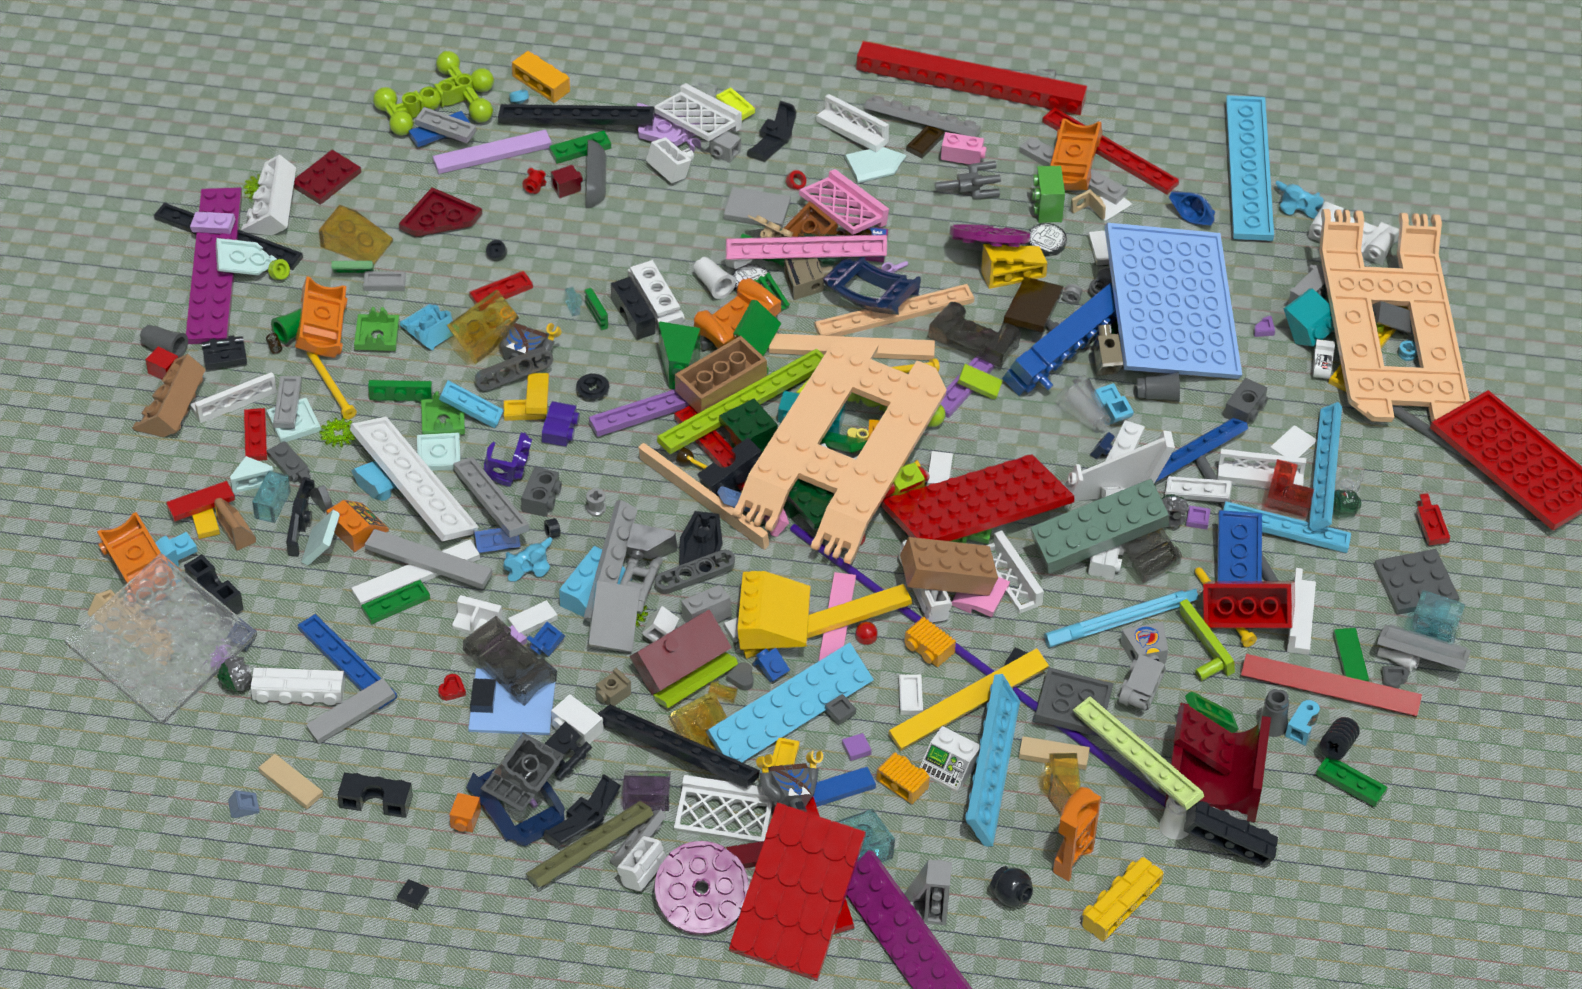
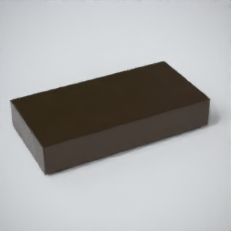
[906,125,944,159]

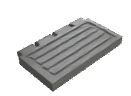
[1377,624,1471,670]

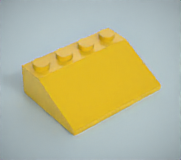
[737,571,811,650]

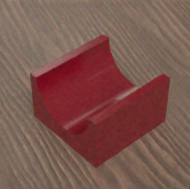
[1164,703,1271,822]

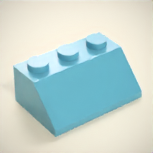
[559,546,632,617]

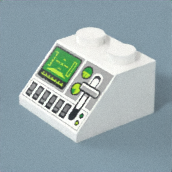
[920,726,980,793]

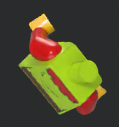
[884,460,930,499]

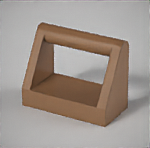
[214,498,256,551]

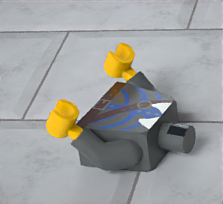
[499,308,562,368]
[756,751,823,812]

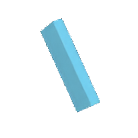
[439,380,504,428]

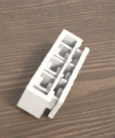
[628,260,685,336]

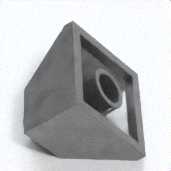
[626,523,678,559]

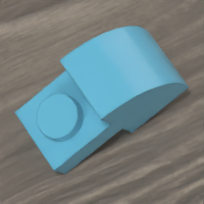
[1094,383,1134,424]
[156,532,198,570]

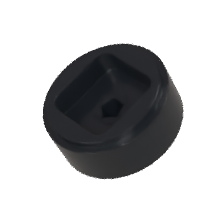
[486,240,507,261]

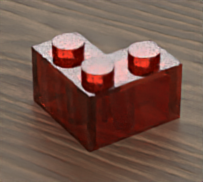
[1264,459,1314,517]

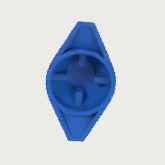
[1169,192,1215,226]

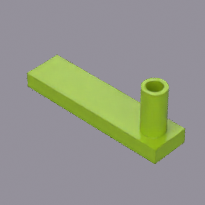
[1179,599,1235,681]

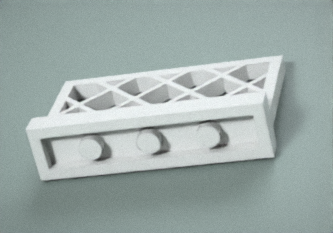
[655,83,742,141]
[674,775,774,843]

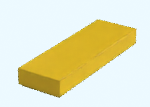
[526,373,549,414]

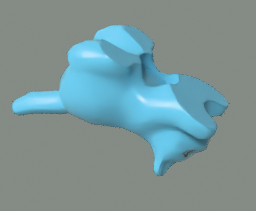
[1275,181,1324,219]
[503,537,552,582]

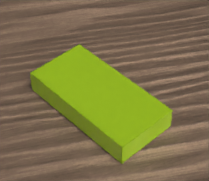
[957,364,1003,400]

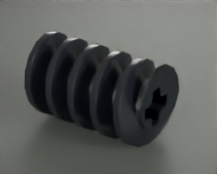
[1320,717,1360,760]

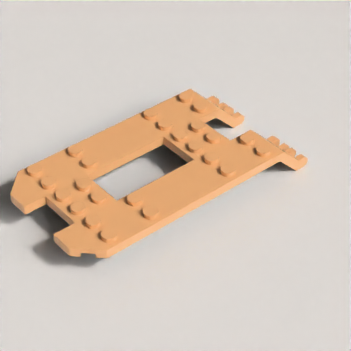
[1319,209,1470,422]
[732,337,947,565]

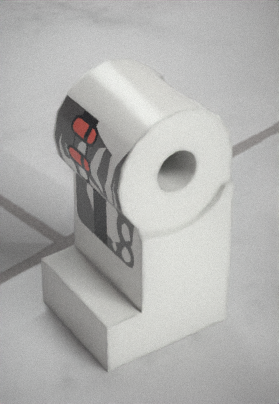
[1312,339,1335,379]

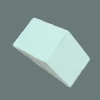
[230,456,275,493]

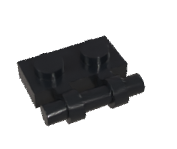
[201,335,247,370]
[544,721,593,781]

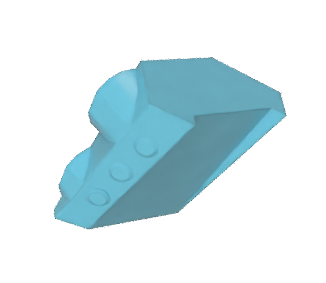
[400,304,459,350]
[351,461,398,501]

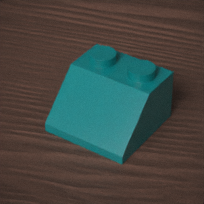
[1283,288,1334,346]

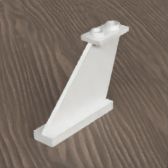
[1064,431,1175,508]

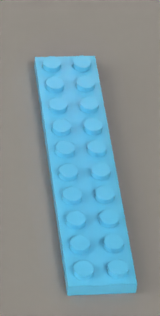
[1226,95,1274,241]

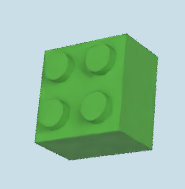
[1032,166,1065,223]

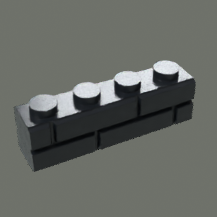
[1184,801,1278,867]

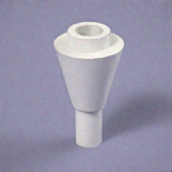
[1378,648,1420,672]

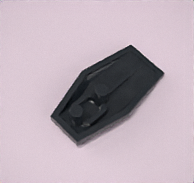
[679,511,723,579]

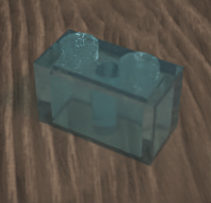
[252,471,291,523]

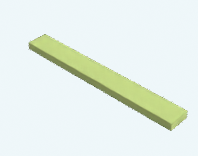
[1073,697,1204,810]

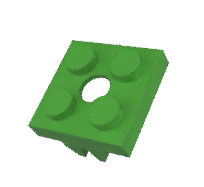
[354,307,400,351]
[421,391,465,435]

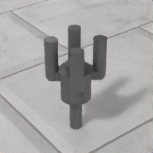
[935,161,1001,199]

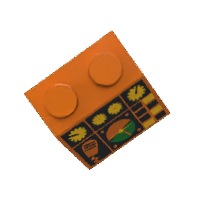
[326,500,389,552]

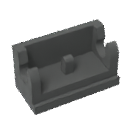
[1372,301,1413,334]

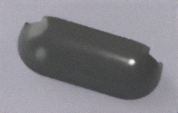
[586,140,607,208]

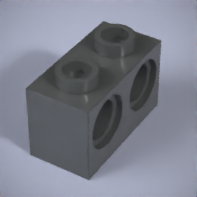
[521,467,562,517]

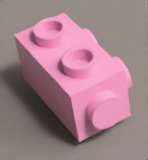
[941,132,987,164]

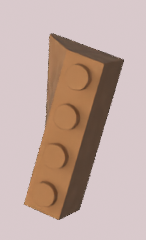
[132,354,206,437]

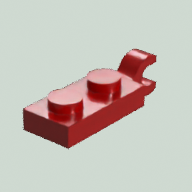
[1416,493,1450,546]

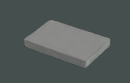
[724,187,791,229]
[587,581,640,653]

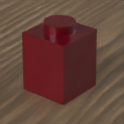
[551,164,583,199]

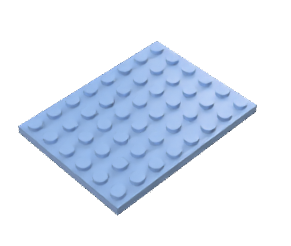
[1104,223,1242,379]

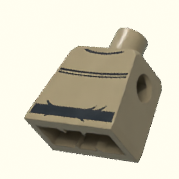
[784,258,833,300]
[1093,325,1123,376]

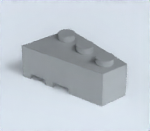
[905,860,952,925]

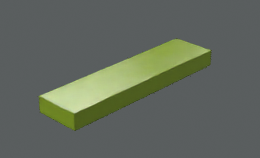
[653,652,738,708]

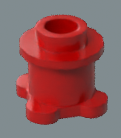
[522,168,547,194]

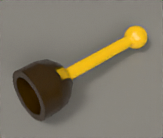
[676,447,708,469]

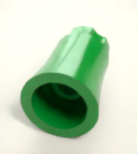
[271,308,301,344]

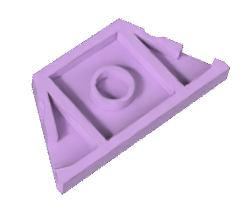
[637,103,707,147]

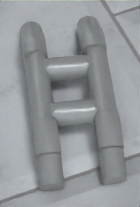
[620,557,663,614]

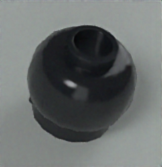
[990,866,1033,907]

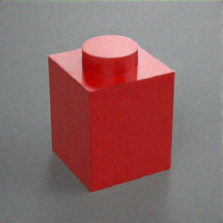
[145,346,179,380]

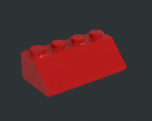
[1203,581,1295,628]

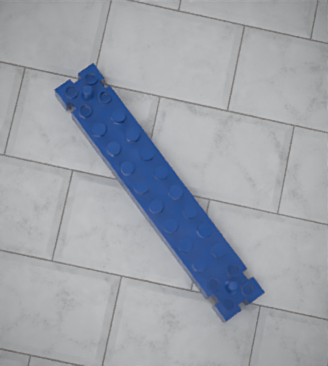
[1002,282,1117,396]

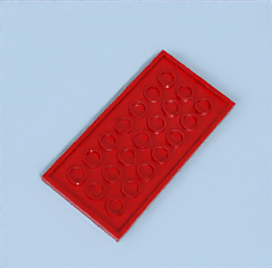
[1430,390,1582,531]
[882,454,1074,541]

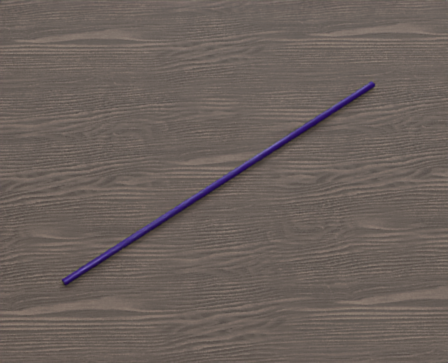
[790,524,1166,808]

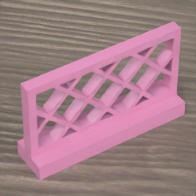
[799,169,889,235]

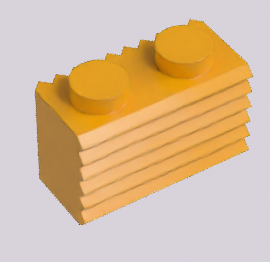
[904,617,956,667]
[876,752,930,804]

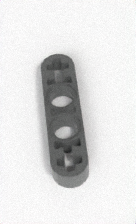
[475,347,553,391]
[655,549,735,594]

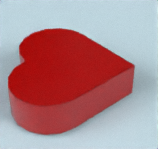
[438,674,466,701]

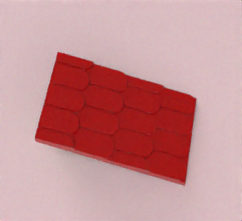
[729,802,866,982]

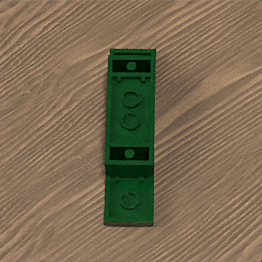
[719,398,835,530]

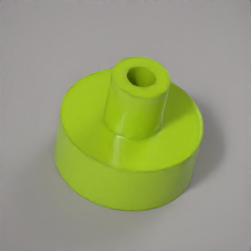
[268,259,290,280]

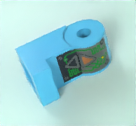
[1285,700,1320,746]

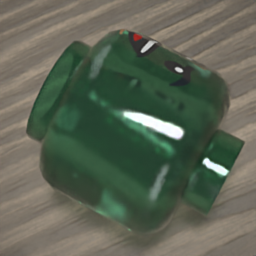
[1333,489,1361,517]

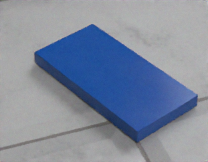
[1217,510,1262,581]

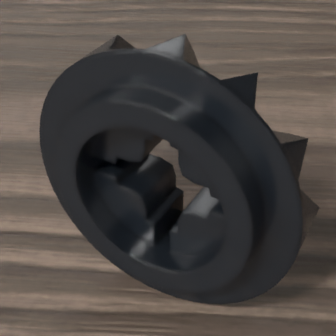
[576,373,610,401]

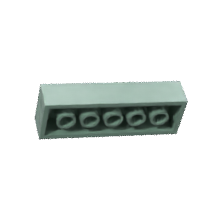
[1031,479,1169,574]

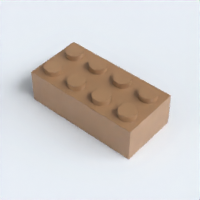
[675,336,767,413]
[900,537,998,596]

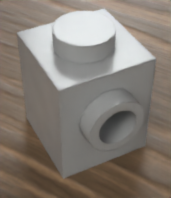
[709,131,741,163]

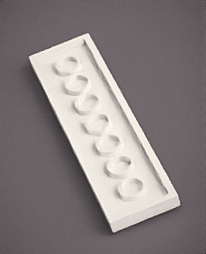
[350,417,479,541]

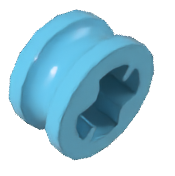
[1398,340,1417,361]

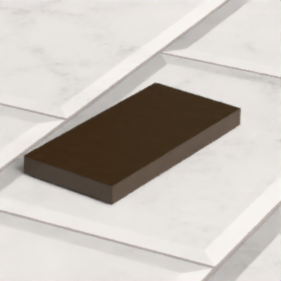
[1003,277,1064,332]

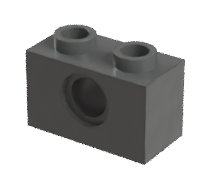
[1224,377,1268,425]

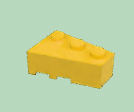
[981,244,1048,289]

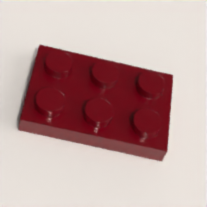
[293,150,362,205]
[1174,703,1236,775]

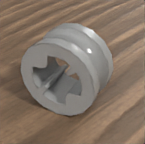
[1062,284,1082,304]

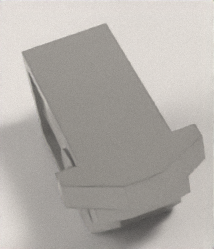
[1288,265,1327,305]

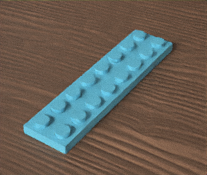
[705,642,874,762]
[966,674,1020,847]

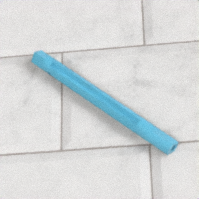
[1044,589,1199,648]

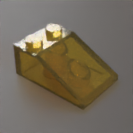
[319,204,393,265]
[447,290,519,364]
[668,691,728,771]
[1043,753,1081,816]

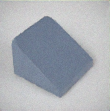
[228,790,260,818]

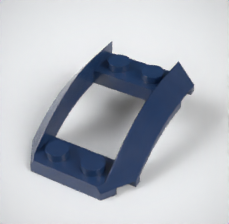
[823,257,921,315]
[466,768,565,846]

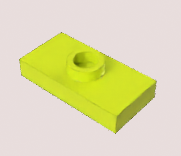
[716,87,755,120]

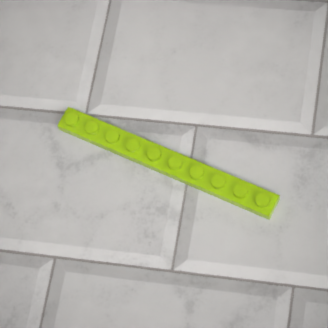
[657,348,824,454]

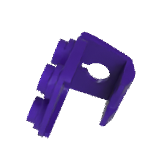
[483,432,532,487]

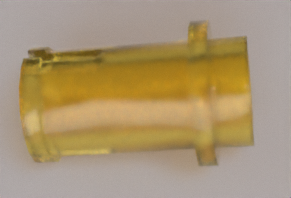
[708,681,738,703]

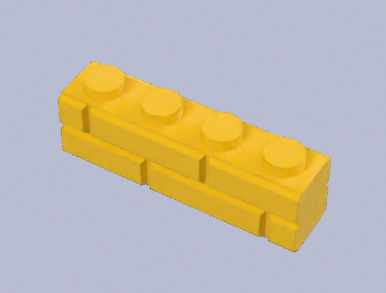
[1082,857,1164,942]

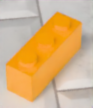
[512,51,570,103]

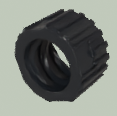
[544,518,561,538]

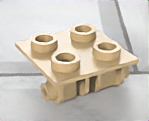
[748,215,793,238]

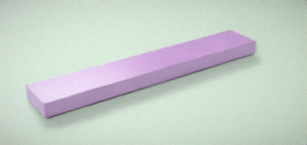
[433,130,552,174]

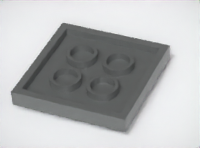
[1374,549,1460,615]
[1035,667,1114,737]

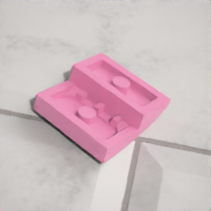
[952,577,1010,617]

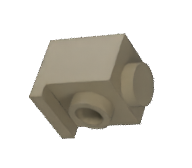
[595,668,631,706]

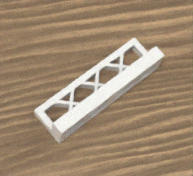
[816,94,889,152]
[191,372,277,423]
[1218,449,1306,491]
[986,530,1044,614]
[1287,568,1316,655]

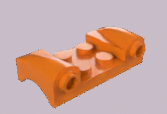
[1050,119,1102,190]
[295,276,348,358]
[694,278,781,349]
[97,512,176,602]
[1053,787,1101,882]

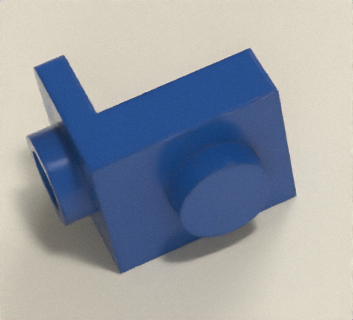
[526,622,565,656]
[752,648,790,683]

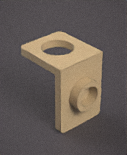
[1071,189,1106,220]

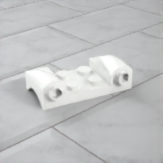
[1308,201,1399,265]

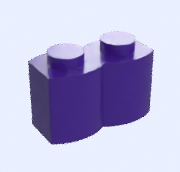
[542,401,580,447]

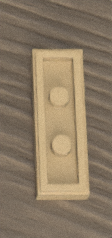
[1019,736,1090,770]
[258,754,323,809]

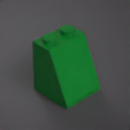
[659,321,700,389]

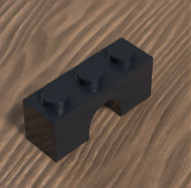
[611,277,655,340]
[697,438,762,497]
[184,554,243,621]
[337,772,413,818]

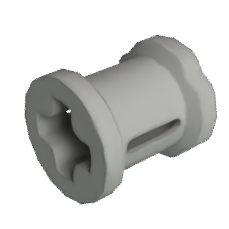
[586,488,606,517]

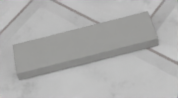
[306,678,396,744]

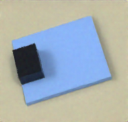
[468,668,556,736]

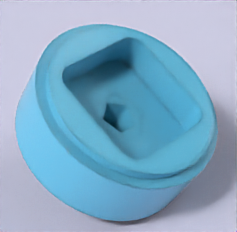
[509,90,529,104]

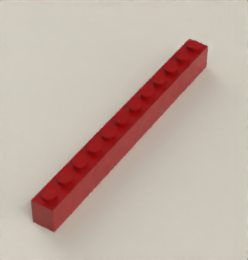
[856,41,1087,115]

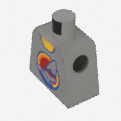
[1120,622,1168,663]

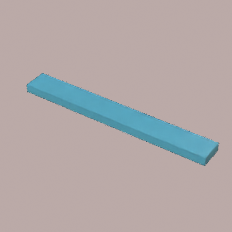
[1309,402,1342,532]

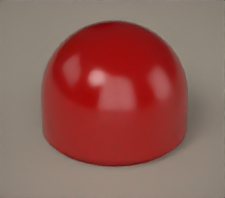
[786,170,806,190]
[856,622,878,645]

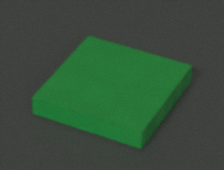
[733,300,782,356]

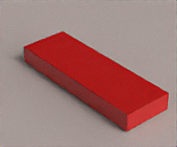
[469,271,533,310]
[244,408,267,461]
[166,481,235,522]

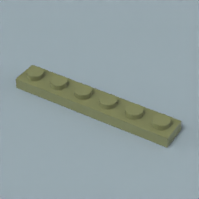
[526,801,654,887]

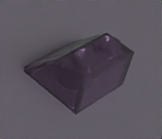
[623,770,671,811]

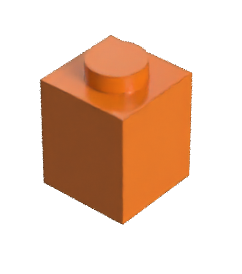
[449,793,481,833]

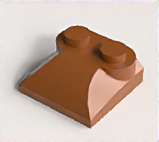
[784,201,839,237]

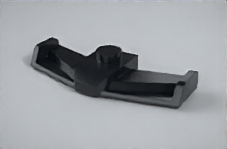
[747,101,797,162]
[286,477,315,557]
[544,774,621,847]

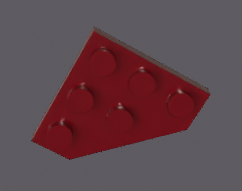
[399,187,483,237]

